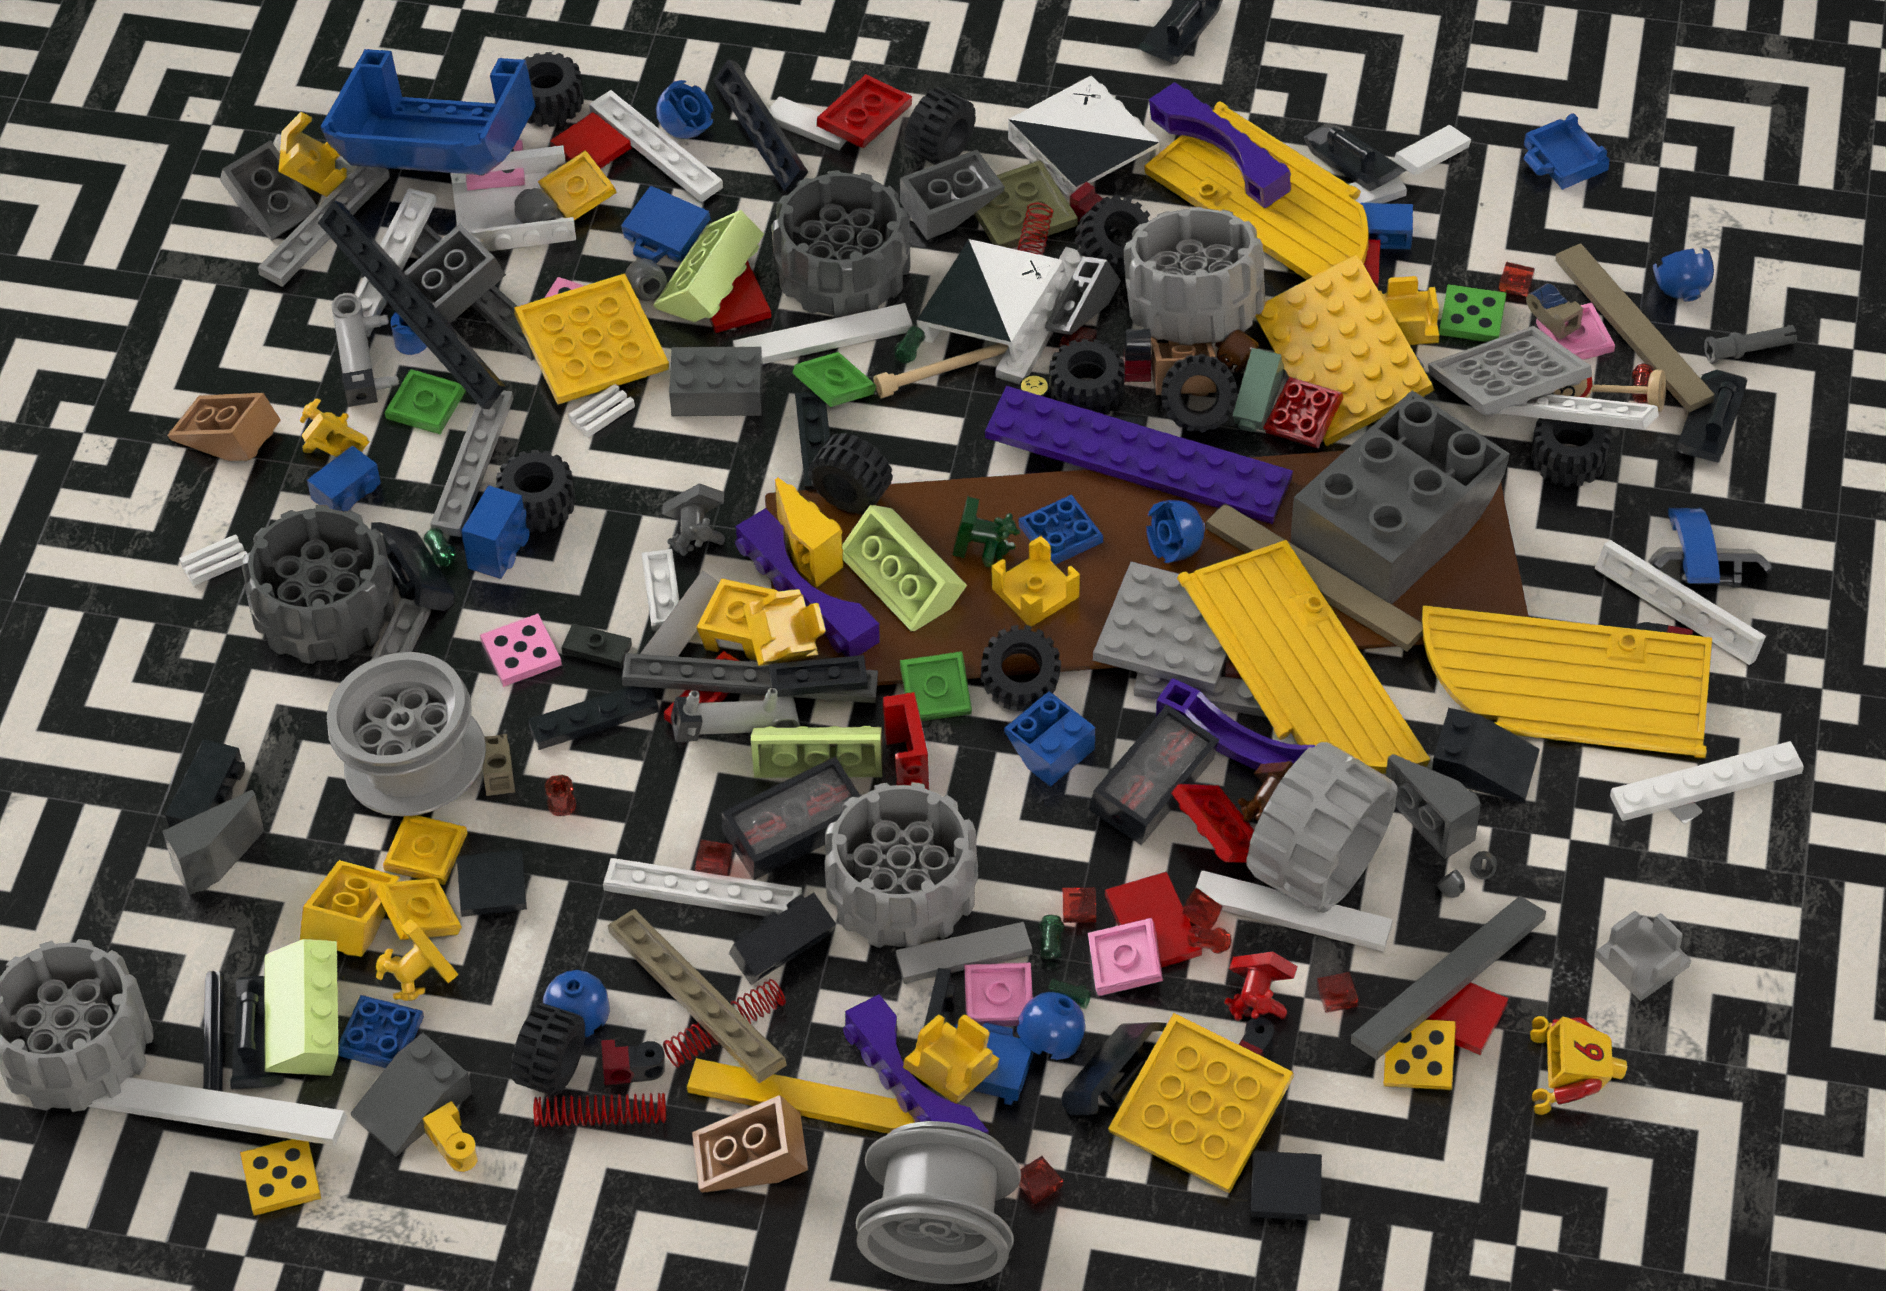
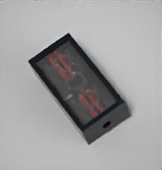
[1089,705,1219,845]
[722,757,861,880]

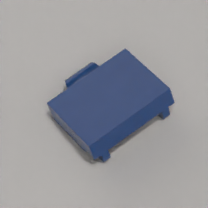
[1524,113,1610,190]
[621,186,711,263]
[955,1023,1033,1105]

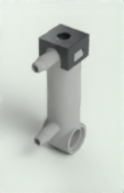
[332,293,399,407]
[671,688,800,742]

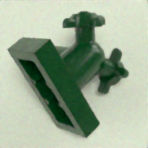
[952,496,1020,568]

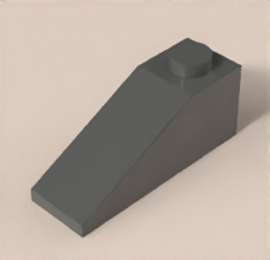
[1045,256,1121,335]

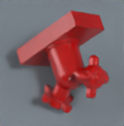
[1224,952,1298,1021]

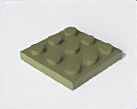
[974,160,1078,249]

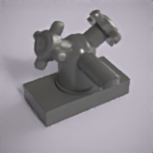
[662,483,725,556]

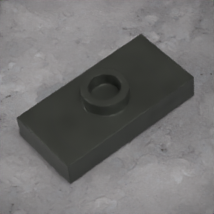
[561,623,632,668]

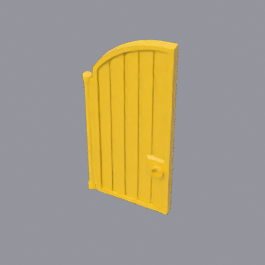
[1144,101,1369,280]
[1177,540,1430,774]
[1422,605,1712,759]

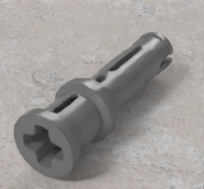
[1704,325,1797,364]

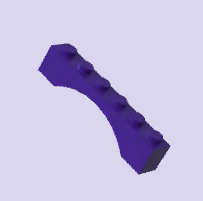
[1149,82,1291,208]
[735,508,880,657]
[1156,678,1315,770]
[843,994,988,1134]

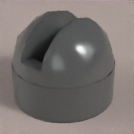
[1470,851,1497,880]
[1436,869,1465,898]

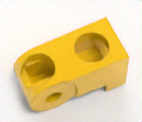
[422,1101,478,1172]

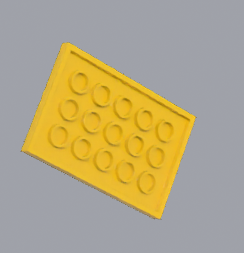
[1255,254,1434,446]

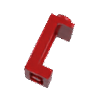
[883,692,929,790]

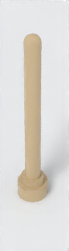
[874,343,1009,399]

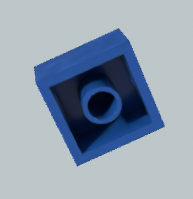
[461,485,529,579]

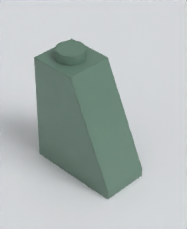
[1233,348,1285,432]

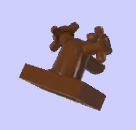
[1238,761,1293,822]

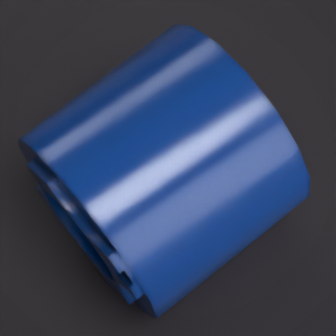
[390,312,427,355]

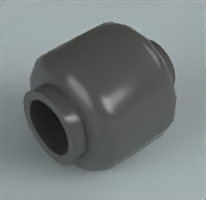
[514,188,557,224]
[625,258,667,301]

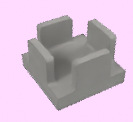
[1595,911,1691,1001]

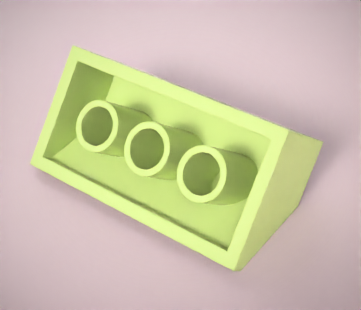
[653,210,764,322]
[842,505,967,631]
[751,726,883,778]
[264,939,338,1076]

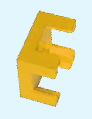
[279,112,347,197]
[992,536,1080,626]
[696,578,778,661]

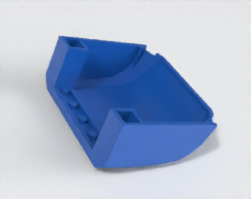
[321,49,535,175]

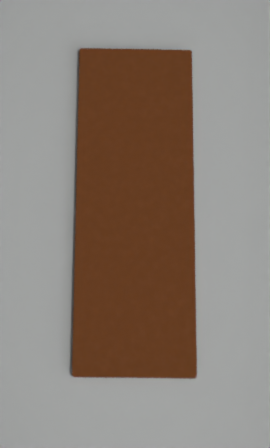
[765,451,1529,686]

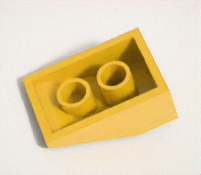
[299,860,400,957]

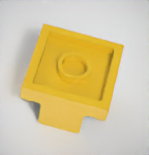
[1379,276,1439,345]
[743,589,826,666]
[903,1014,999,1104]

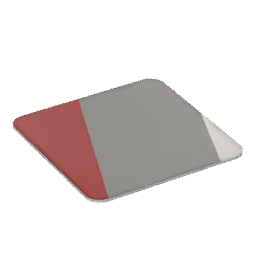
[1669,802,1703,823]

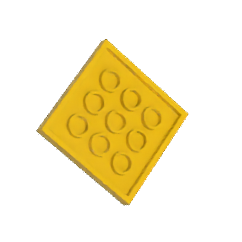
[514,273,669,405]
[1108,1013,1294,1193]

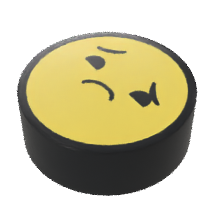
[1019,375,1049,398]

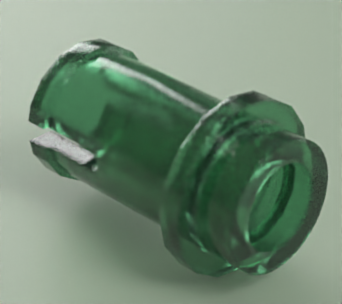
[894,326,926,363]
[424,528,456,566]
[1038,915,1064,959]
[1048,978,1092,1009]

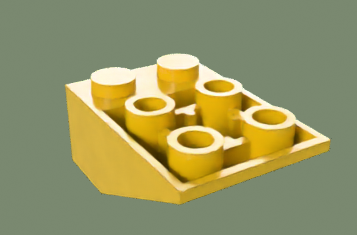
[775,477,843,588]

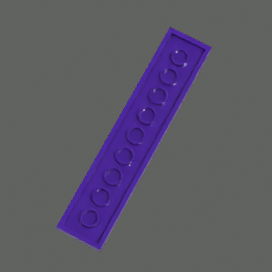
[985,386,1293,524]

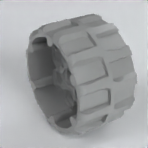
[1124,207,1265,345]
[1246,742,1398,913]
[825,782,978,948]
[0,939,153,1112]

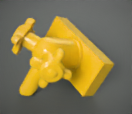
[300,399,369,457]
[376,919,459,1001]

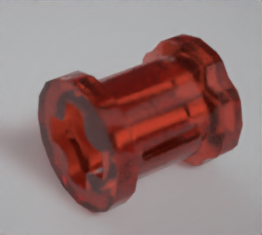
[545,775,576,816]

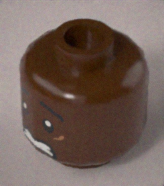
[1215,329,1259,373]

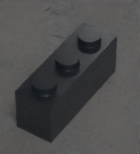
[166,739,245,828]
[729,892,836,985]

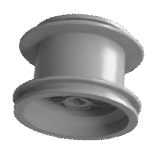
[327,652,486,816]
[856,1121,1021,1284]

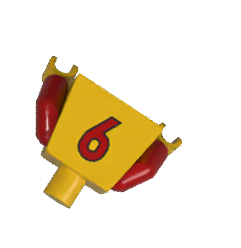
[1530,1016,1627,1115]

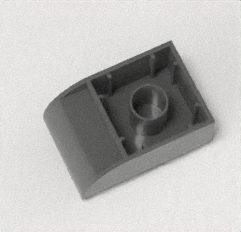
[1290,390,1510,604]

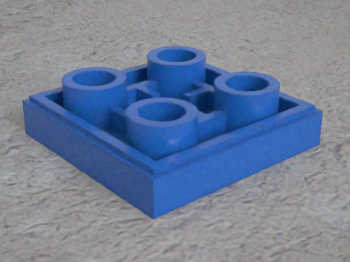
[1019,494,1103,565]
[338,995,424,1068]

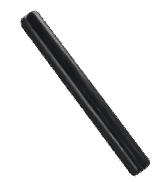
[203,971,224,1092]

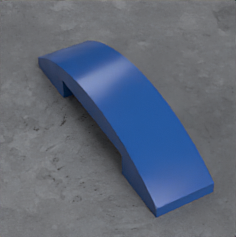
[1668,508,1720,583]

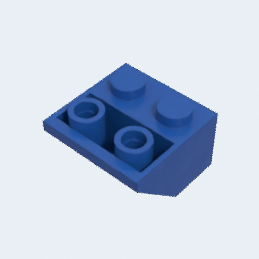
[1004,691,1095,787]

